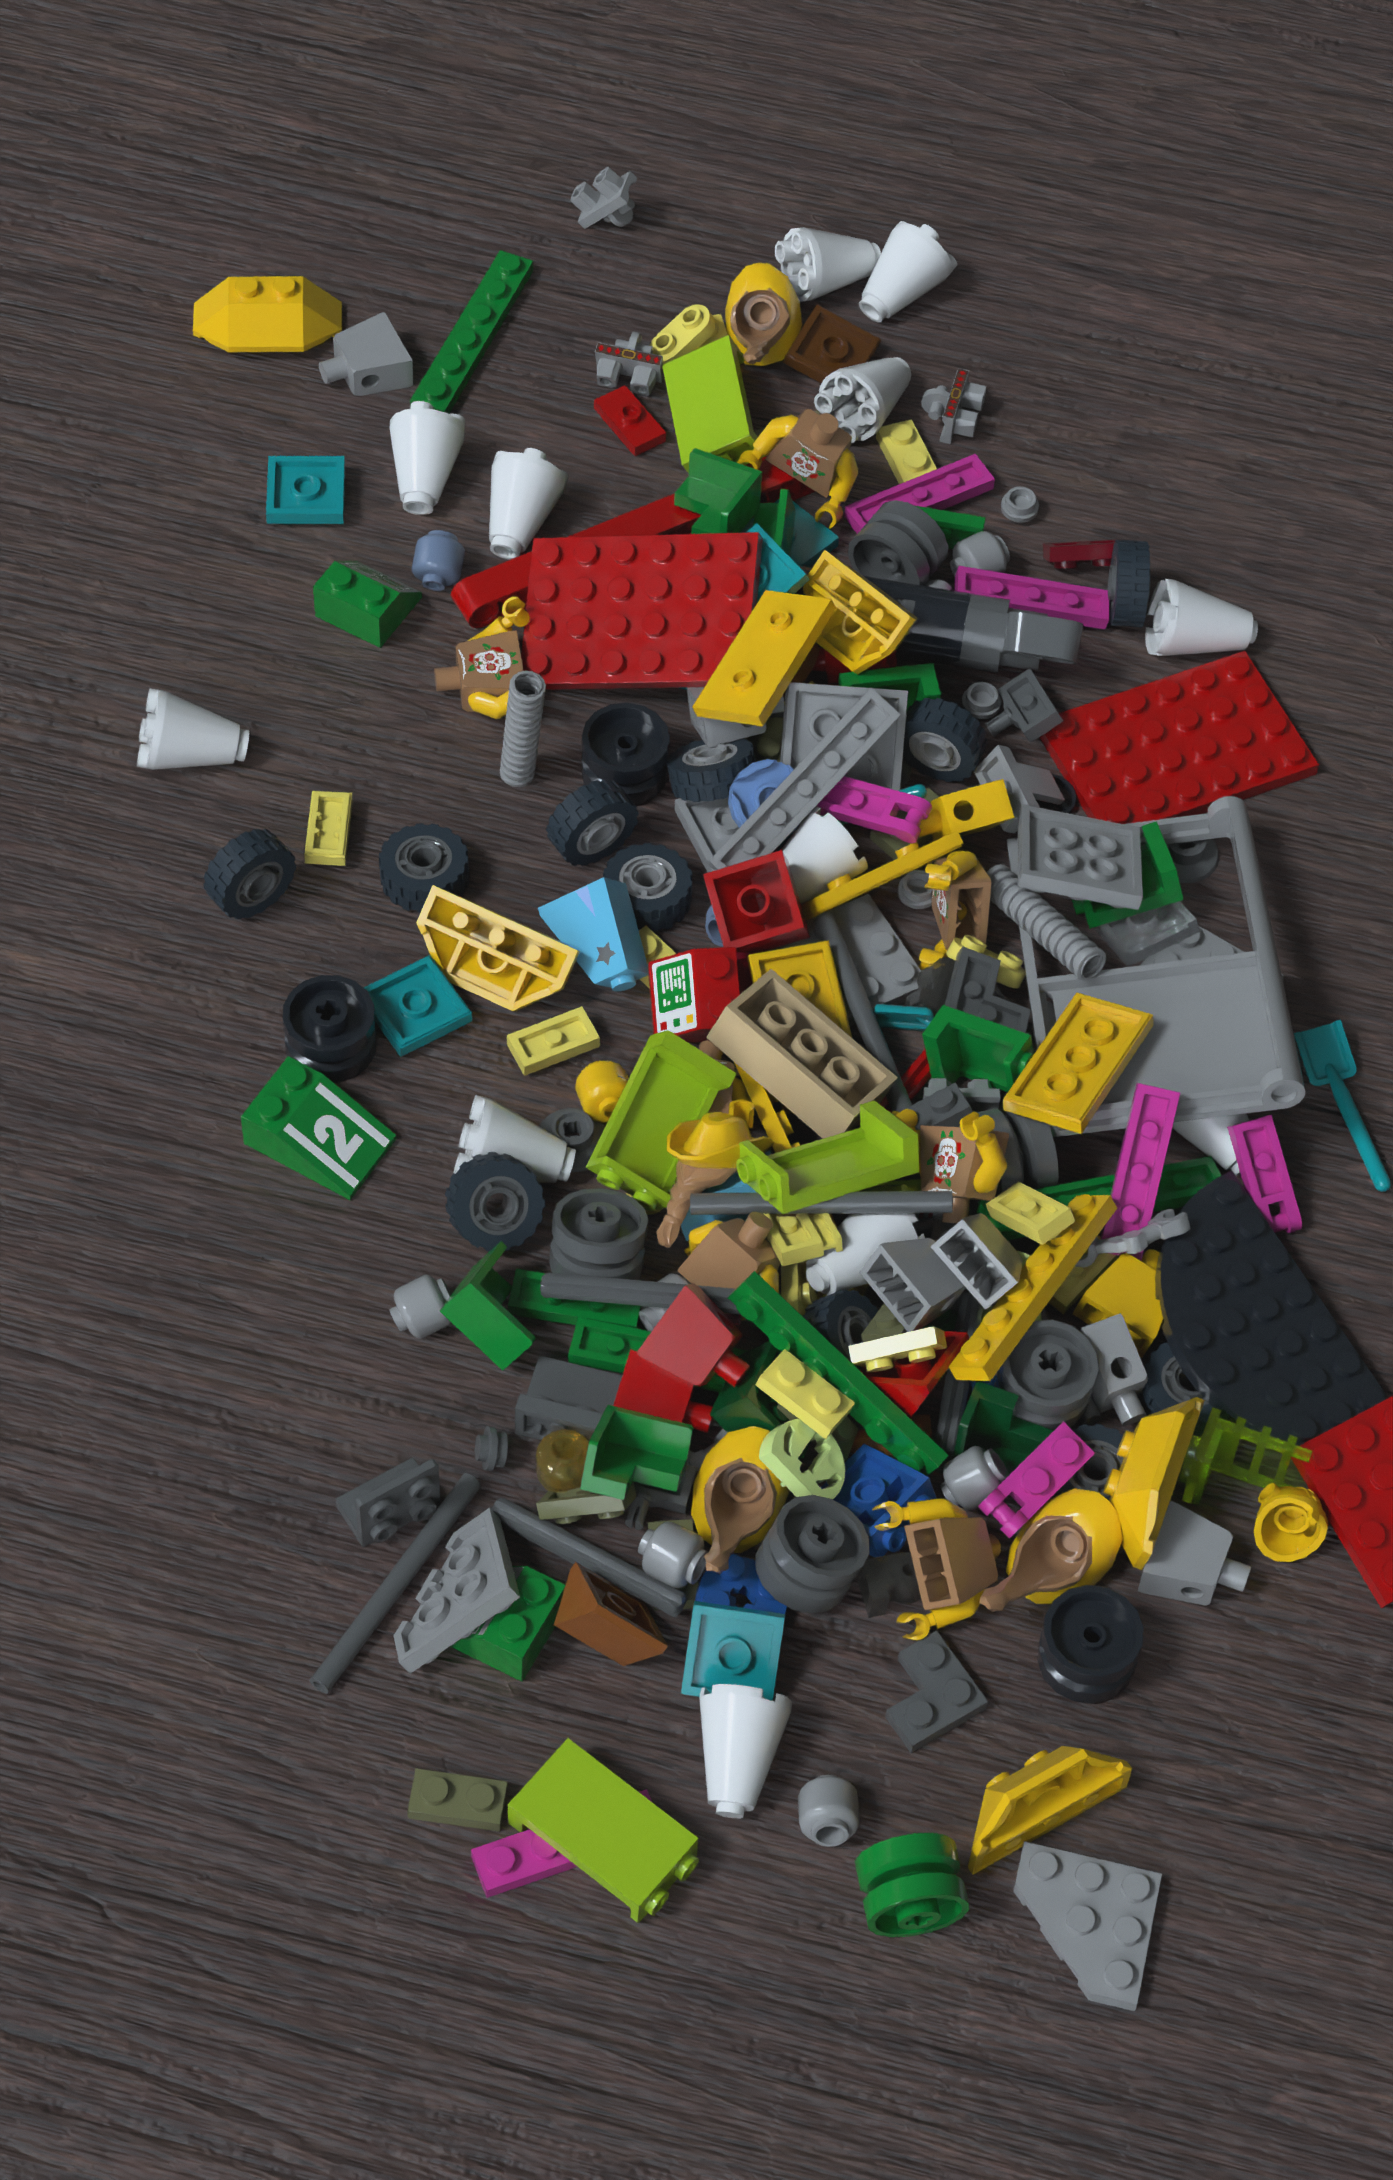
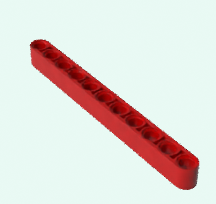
[451,456,815,628]

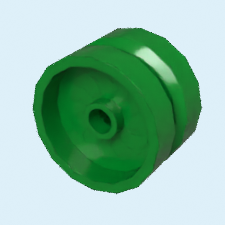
[855,1833,969,1937]

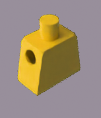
[919,779,1014,841]
[1073,1249,1163,1358]

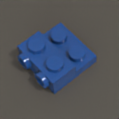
[821,1444,937,1560]

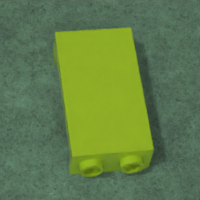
[662,335,766,473]
[585,1030,737,1211]
[736,1100,919,1214]
[508,1738,699,1923]

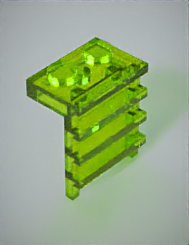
[1179,1408,1312,1506]

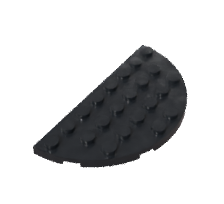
[1155,1171,1388,1455]

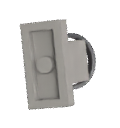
[974,745,1076,833]

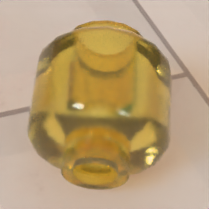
[536,1429,589,1493]

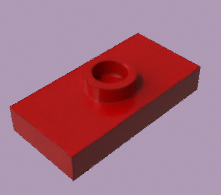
[594,385,666,456]

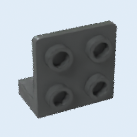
[515,1356,622,1451]
[335,1457,440,1547]

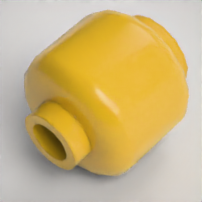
[575,1061,629,1123]

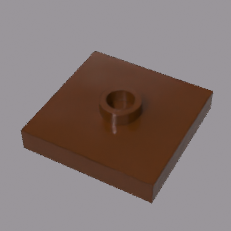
[783,304,882,384]

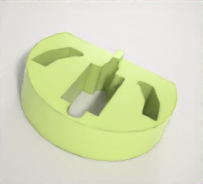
[759,1419,845,1499]

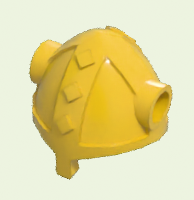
[1254,1483,1328,1562]

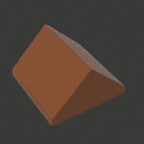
[554,1562,668,1666]

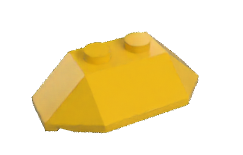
[193,276,342,352]
[803,550,918,675]
[416,885,580,1012]
[1103,1397,1205,1570]
[968,1746,1132,1875]

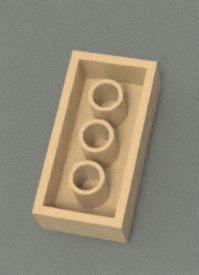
[706,969,898,1139]

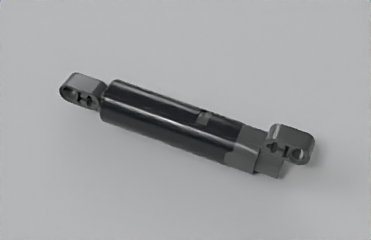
[795,565,1083,673]

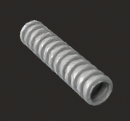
[500,671,546,787]
[986,864,1106,981]

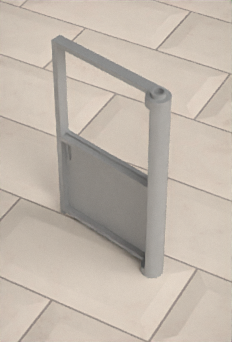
[1007,796,1306,1137]

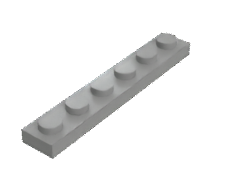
[707,688,901,871]

